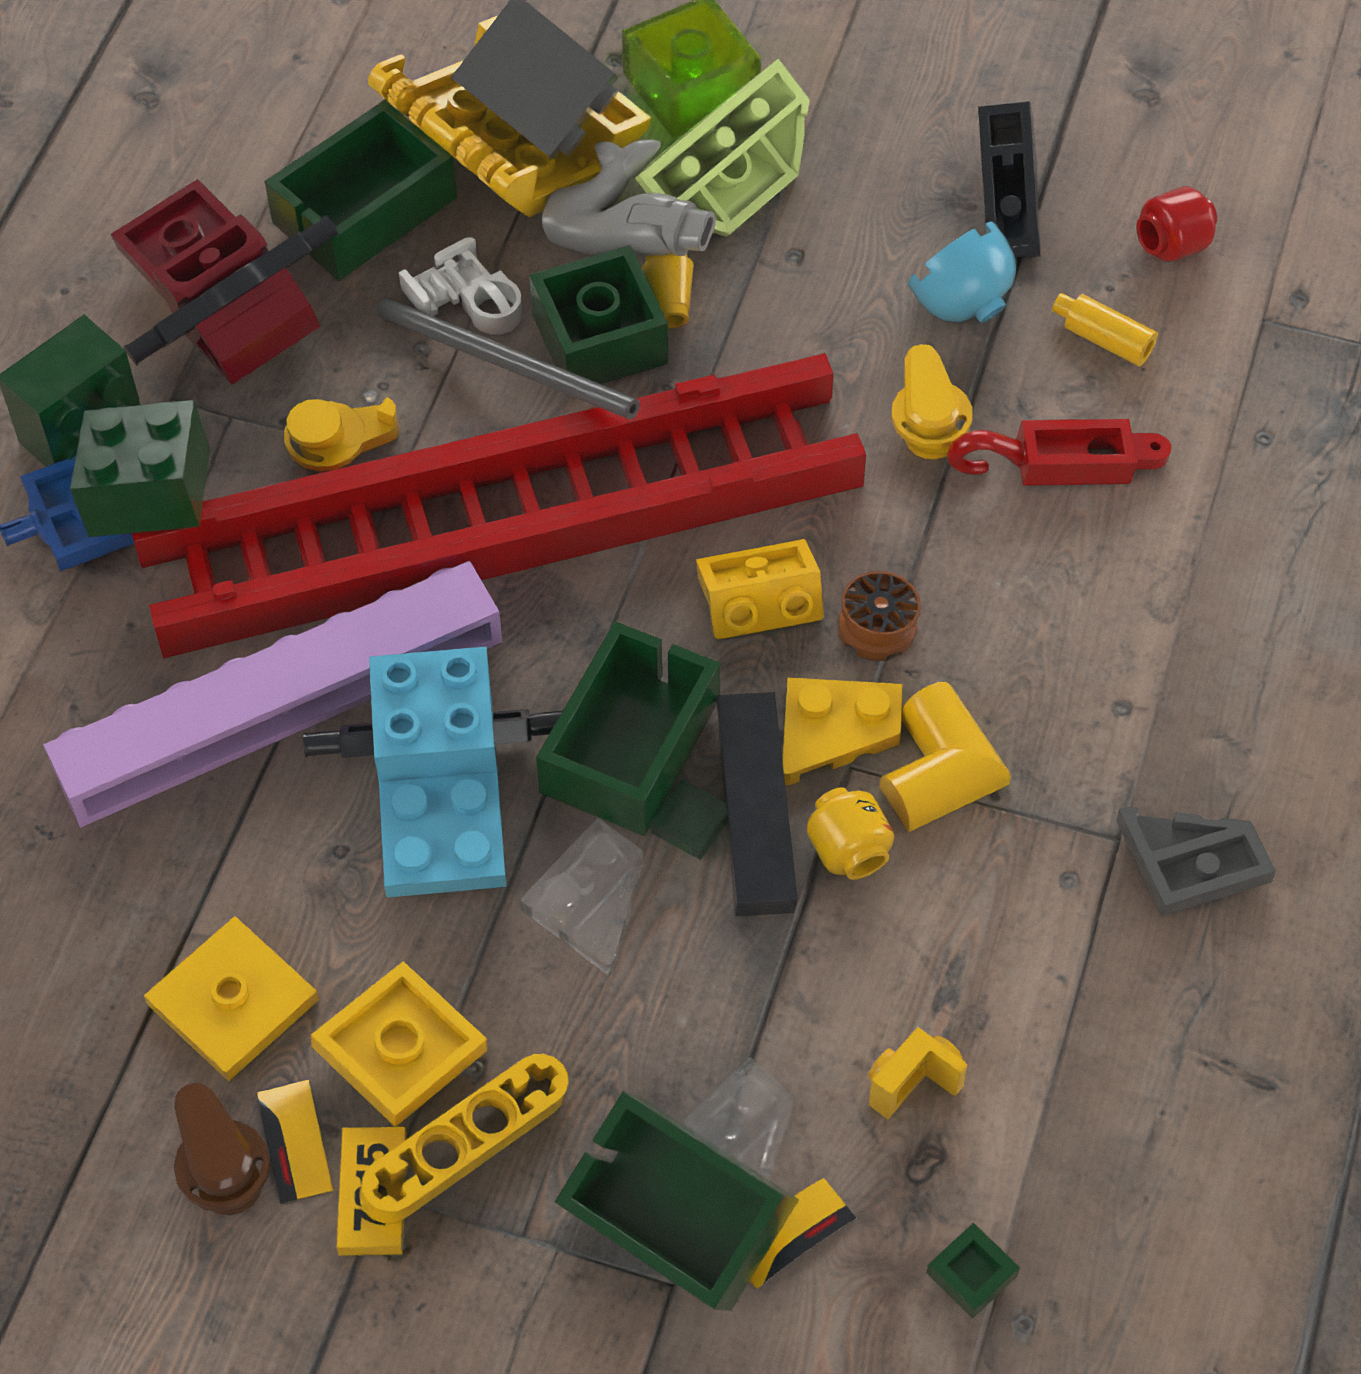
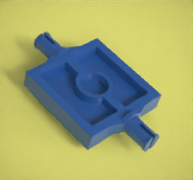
[0,456,134,571]

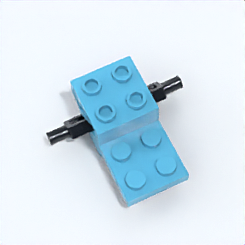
[303,646,564,898]

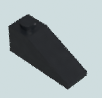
[978,101,1041,259]

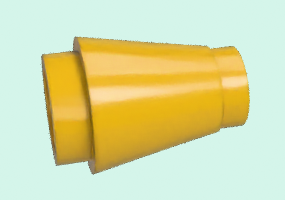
[642,253,694,328]

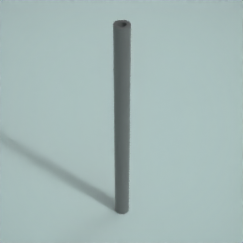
[378,298,640,420]

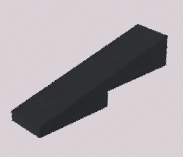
[716,692,798,916]

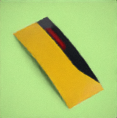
[257,1080,333,1204]
[750,1178,857,1289]

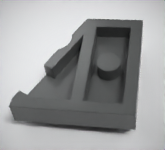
[1116,806,1276,916]

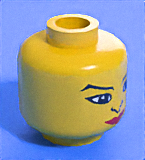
[806,787,895,880]

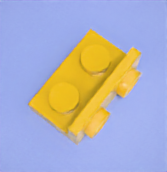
[696,539,824,639]

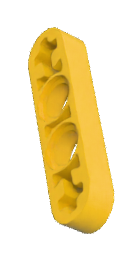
[360,1054,569,1223]

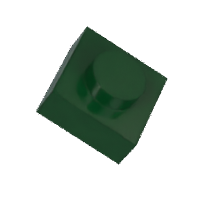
[926,1222,1020,1319]

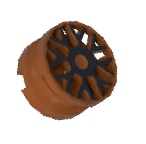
[838,571,921,661]

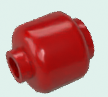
[1136,186,1217,262]

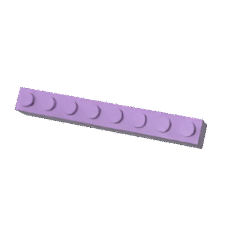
[43,561,503,828]

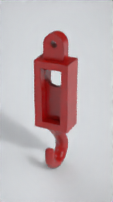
[947,419,1172,486]

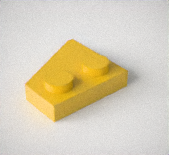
[782,677,903,785]

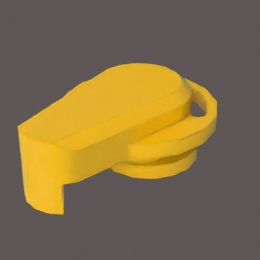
[891,344,972,459]
[284,397,399,472]

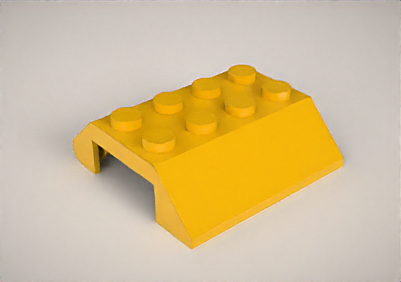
[368,16,652,217]

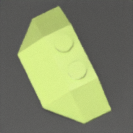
[635,59,810,237]

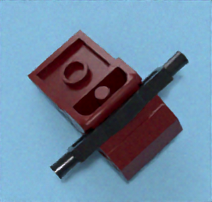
[110,179,339,385]

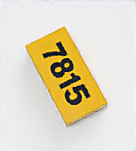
[336,1127,407,1256]

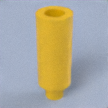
[1052,293,1158,367]

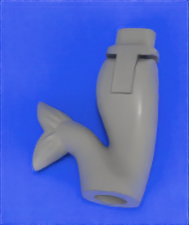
[542,140,716,256]

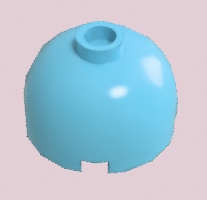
[907,222,1016,324]

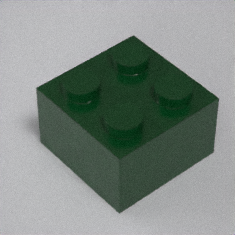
[529,245,669,384]
[0,314,141,467]
[70,400,210,537]

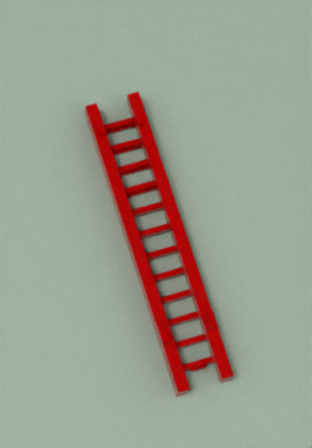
[132,353,866,659]

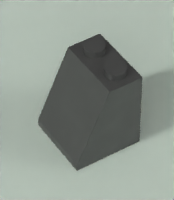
[451,0,619,160]

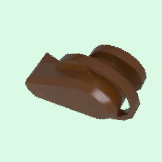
[174,1082,270,1215]

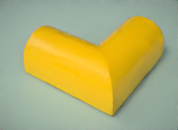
[879,682,1011,832]

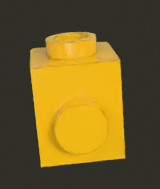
[868,1027,967,1120]

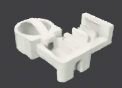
[399,237,522,335]

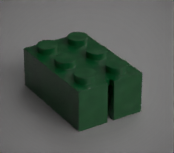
[264,100,457,281]
[536,621,720,836]
[554,1091,799,1311]

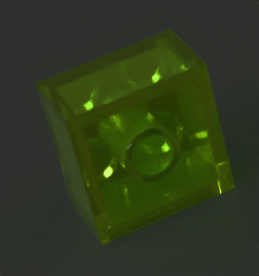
[622,0,761,138]

